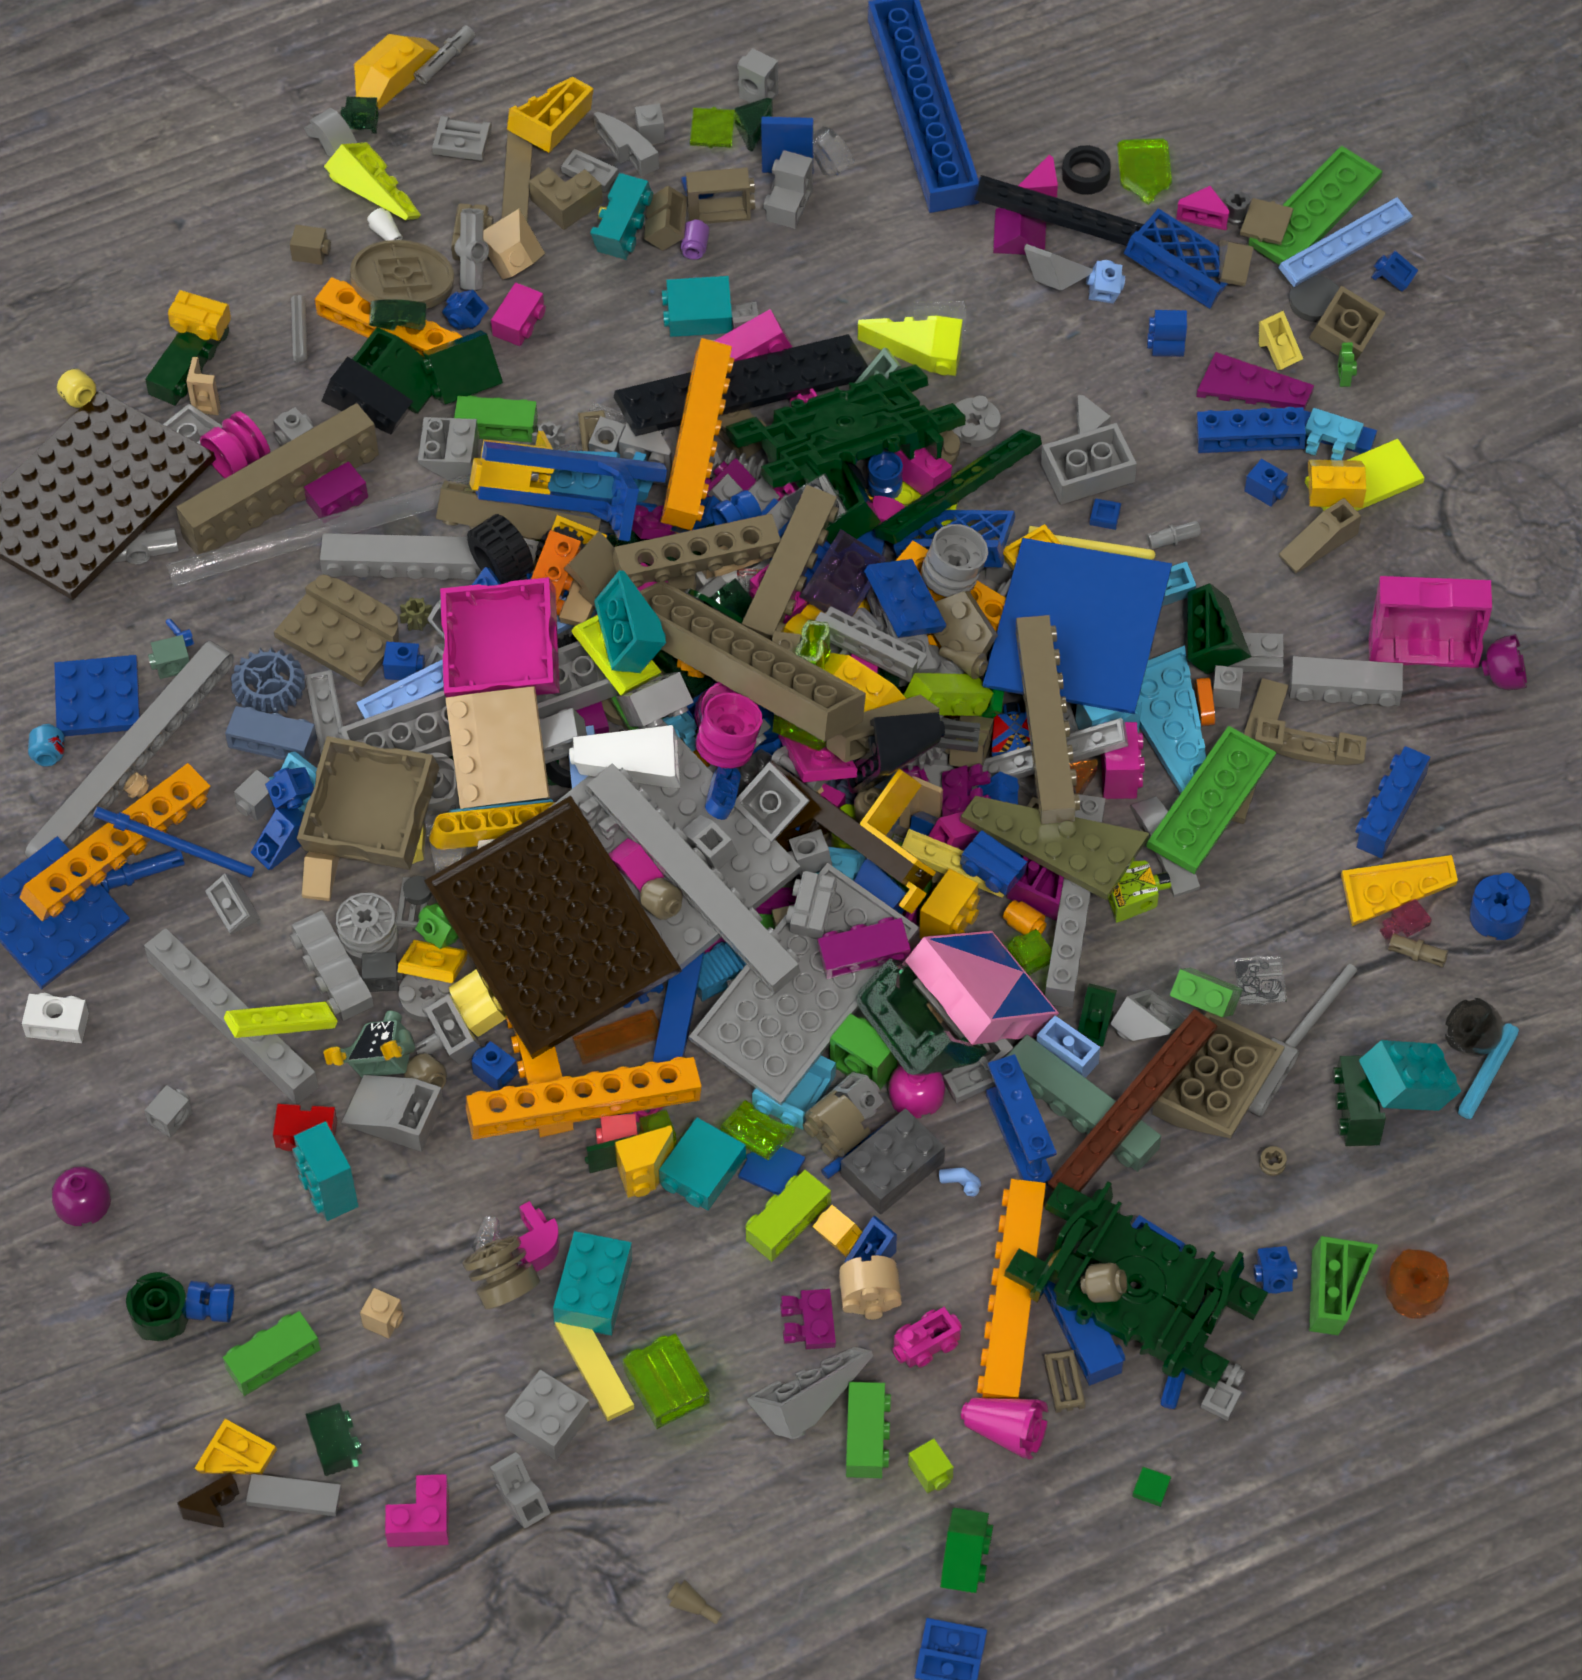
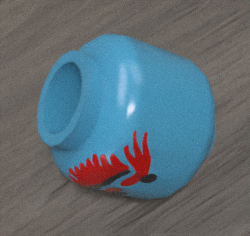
[28,724,65,766]

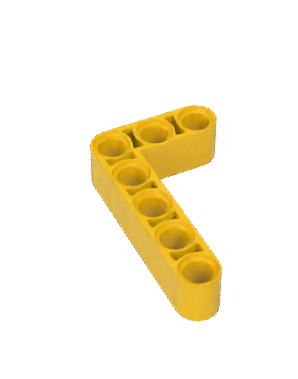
[429,802,555,850]

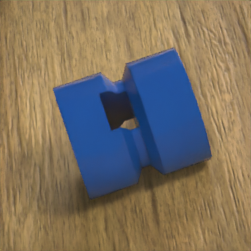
[868,451,903,499]
[711,490,762,525]
[186,1281,234,1323]

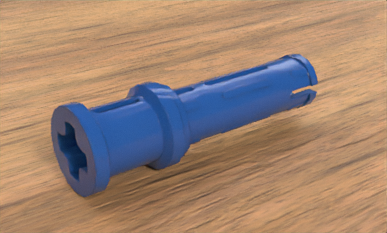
[101,849,185,893]

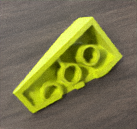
[324,142,421,220]
[858,316,963,376]

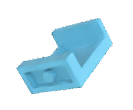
[752,1056,836,1130]

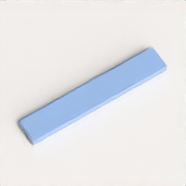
[1278,197,1413,287]

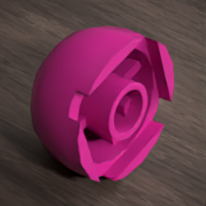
[888,1059,945,1118]

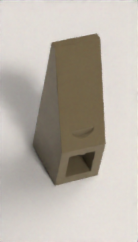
[1279,498,1361,574]

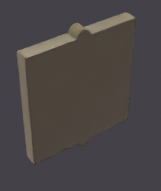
[1240,198,1294,245]

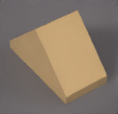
[302,851,340,901]

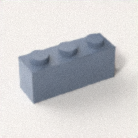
[225,706,317,761]

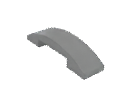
[1131,797,1200,898]

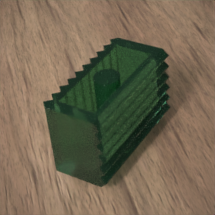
[305,1403,362,1476]

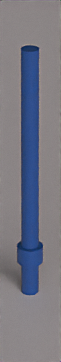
[93,806,255,878]

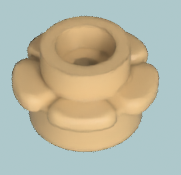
[123,772,149,798]

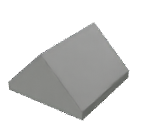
[1024,244,1093,291]

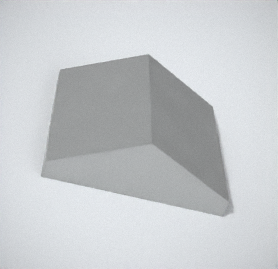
[163,404,222,445]

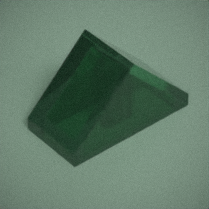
[734,98,773,152]

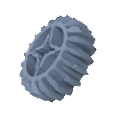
[231,647,305,713]

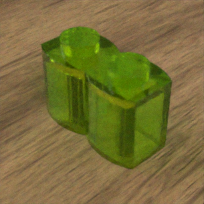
[795,620,831,670]

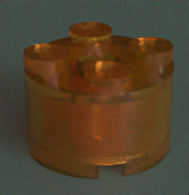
[1386,1249,1449,1319]

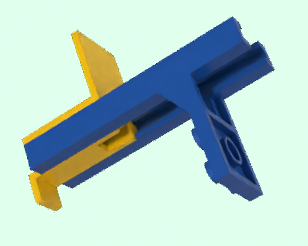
[469,431,667,541]

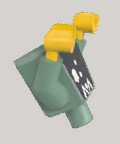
[323,1011,416,1078]

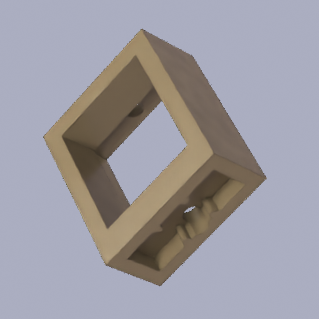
[686,167,755,224]

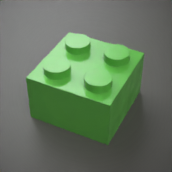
[830,1013,897,1090]

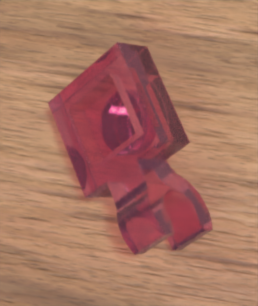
[1380,899,1432,940]

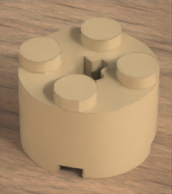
[839,1255,902,1320]

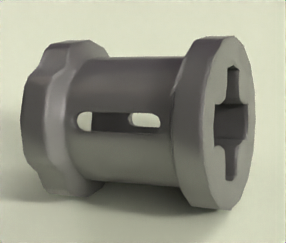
[1227,191,1250,225]

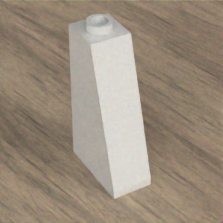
[569,725,680,788]

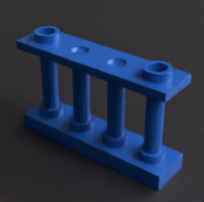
[986,1054,1057,1186]

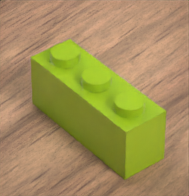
[904,673,994,716]
[745,1170,831,1262]

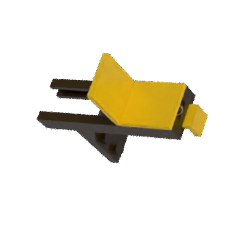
[771,761,936,914]

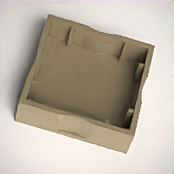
[297,736,440,870]

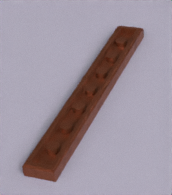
[1048,1009,1218,1192]

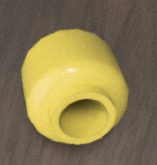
[57,369,96,408]

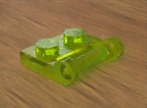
[720,1100,795,1161]

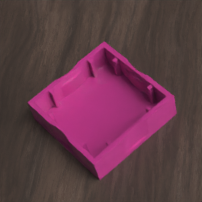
[1369,576,1492,668]
[440,577,560,698]

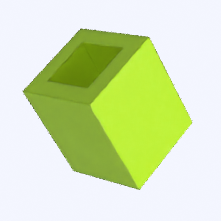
[908,1439,954,1494]

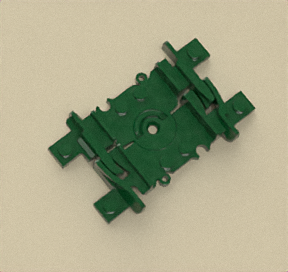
[726,364,966,489]
[1004,1181,1268,1389]

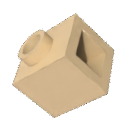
[360,1288,404,1339]

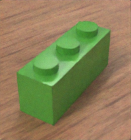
[454,396,538,443]
[223,1311,321,1396]
[846,1382,891,1478]

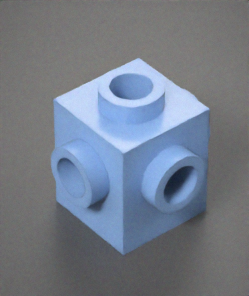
[1086,260,1125,304]

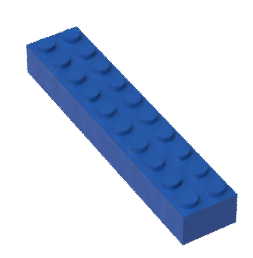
[868,0,979,213]

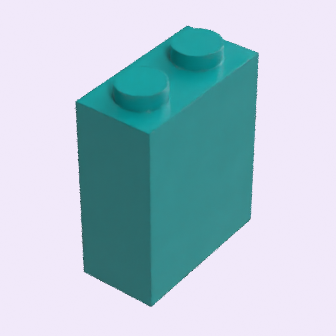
[662,276,732,337]
[659,1117,746,1211]

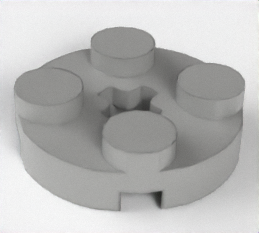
[952,395,1001,447]
[399,975,454,1022]

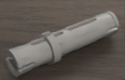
[414,25,475,85]

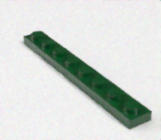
[874,429,1042,544]

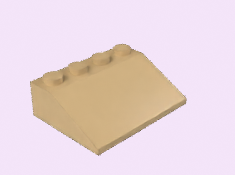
[445,686,550,809]

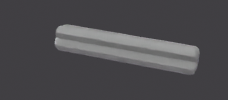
[291,295,307,363]

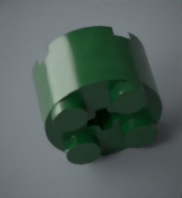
[126,1272,189,1341]

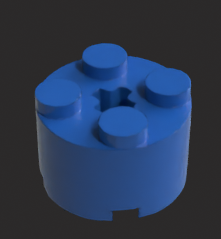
[1470,872,1530,940]

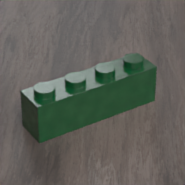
[145,326,229,406]

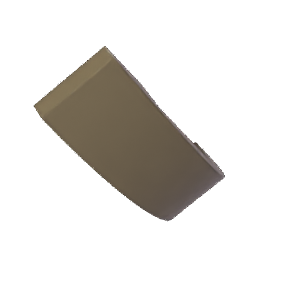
[1255,716,1367,765]

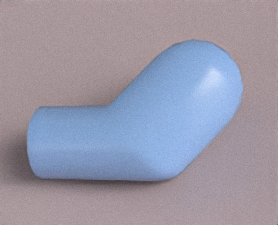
[939,1167,981,1196]

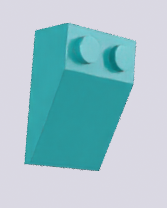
[594,570,666,673]

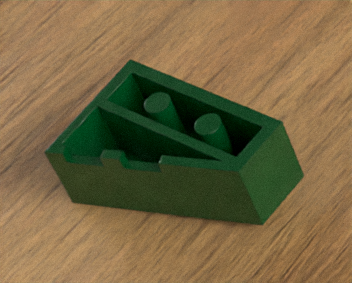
[1188,583,1252,674]

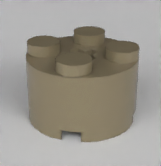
[803,1090,870,1159]

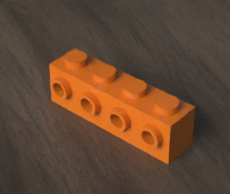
[531,530,581,616]

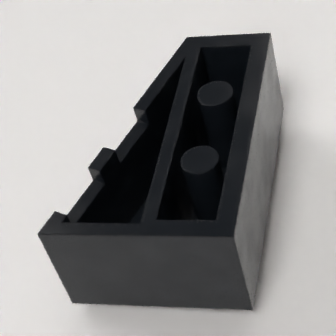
[321,356,413,435]

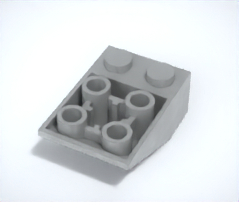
[341,1075,444,1152]

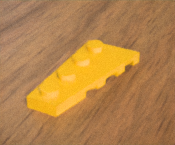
[1341,855,1458,926]

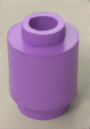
[681,220,710,260]

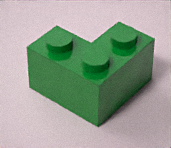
[940,1508,993,1593]

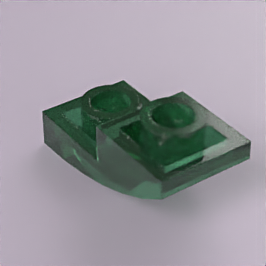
[369,299,426,331]

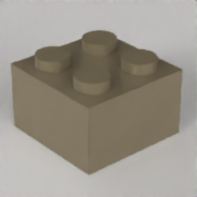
[1309,286,1386,361]

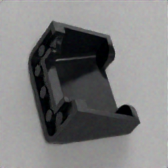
[847,712,945,794]

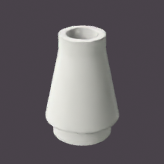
[367,208,403,241]

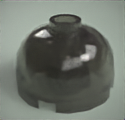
[1445,998,1504,1057]

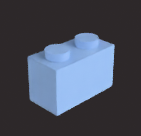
[1037,1015,1100,1078]

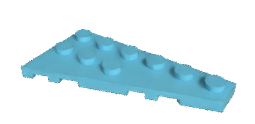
[1139,645,1206,794]

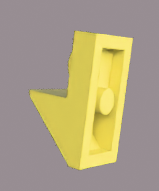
[1259,311,1303,370]

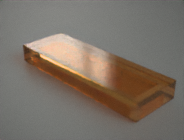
[573,1009,660,1065]

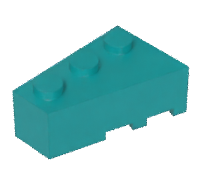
[590,173,653,260]

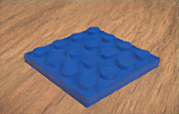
[0,836,130,990]

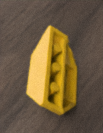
[354,34,440,113]
[817,652,907,712]

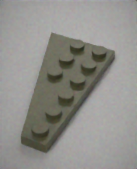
[960,796,1149,901]

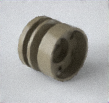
[462,1235,540,1309]

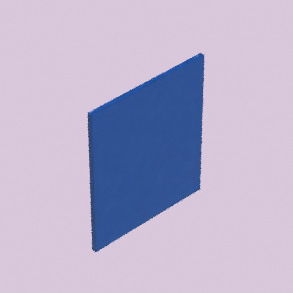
[983,538,1172,714]

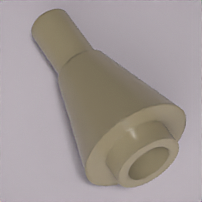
[939,646,988,679]
[667,1580,722,1624]

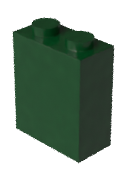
[422,330,503,405]

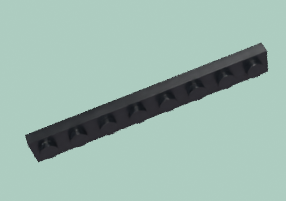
[974,175,1178,255]

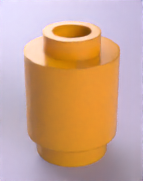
[1003,900,1046,939]

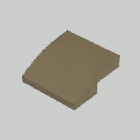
[564,531,616,609]

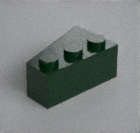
[1333,1055,1386,1147]

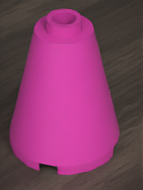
[961,1398,1048,1460]

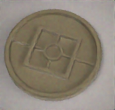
[350,240,454,311]

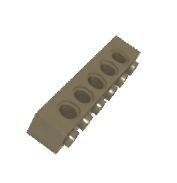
[612,513,781,588]

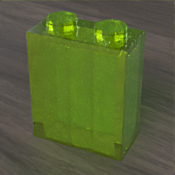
[623,1333,710,1429]

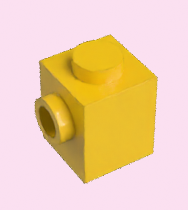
[812,1205,863,1257]

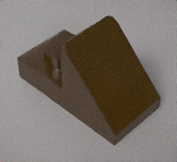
[177,1473,240,1528]

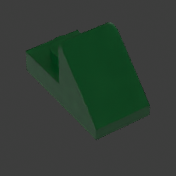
[1078,983,1117,1047]

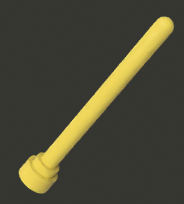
[1028,526,1156,560]

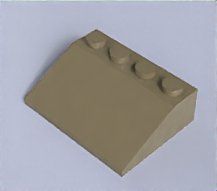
[1153,1011,1285,1139]

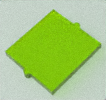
[690,107,735,149]

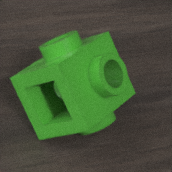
[415,903,458,949]

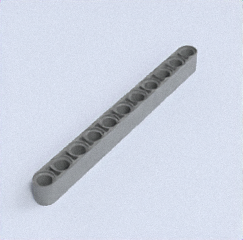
[25,641,234,858]

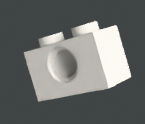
[22,993,89,1043]

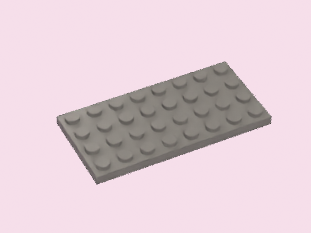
[689,863,919,1105]

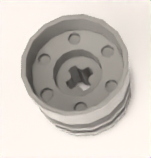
[921,524,988,597]
[336,893,399,967]

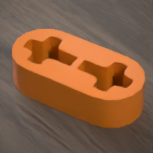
[1195,678,1215,726]

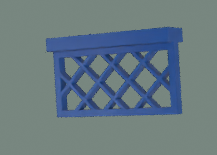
[1124,208,1229,309]
[894,510,1016,568]

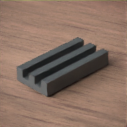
[934,719,980,752]

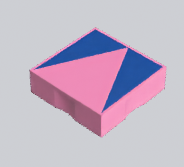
[905,931,1059,1045]

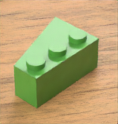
[1309,1236,1378,1335]

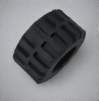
[467,514,534,584]

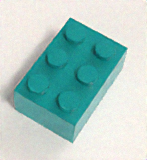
[1359,1040,1462,1111]
[292,1121,359,1221]
[553,1231,632,1336]

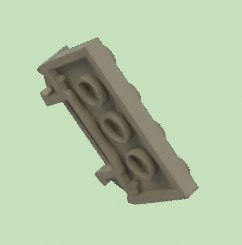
[274,575,399,687]

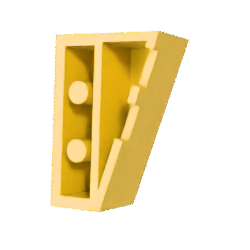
[507,76,594,153]

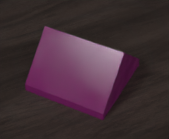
[993,208,1046,255]

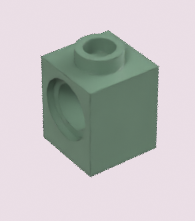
[148,635,189,679]

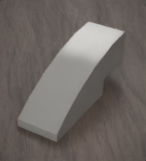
[594,112,659,177]

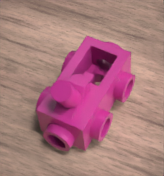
[892,1307,962,1368]

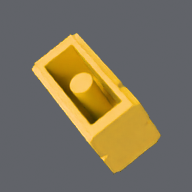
[168,290,231,341]

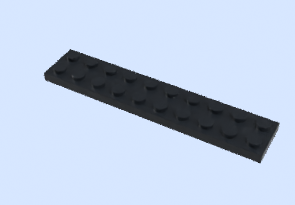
[613,334,868,436]

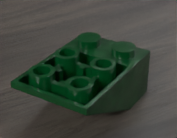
[352,327,433,414]

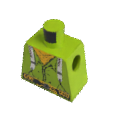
[1108,860,1171,923]

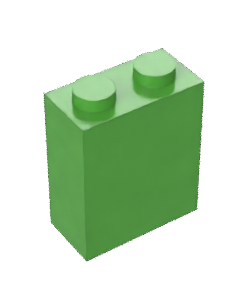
[1170,967,1243,1018]

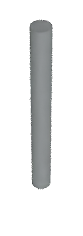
[1285,964,1357,1048]

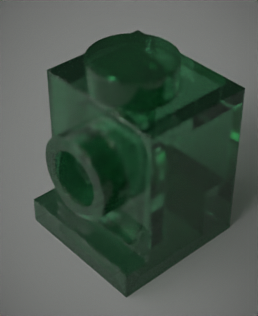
[341,97,379,134]

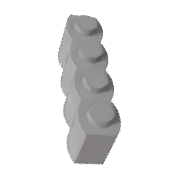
[290,910,374,1021]

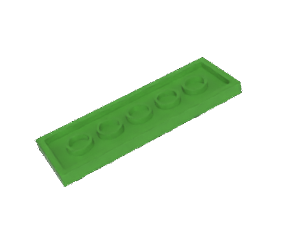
[1248,146,1383,265]
[1146,726,1277,874]

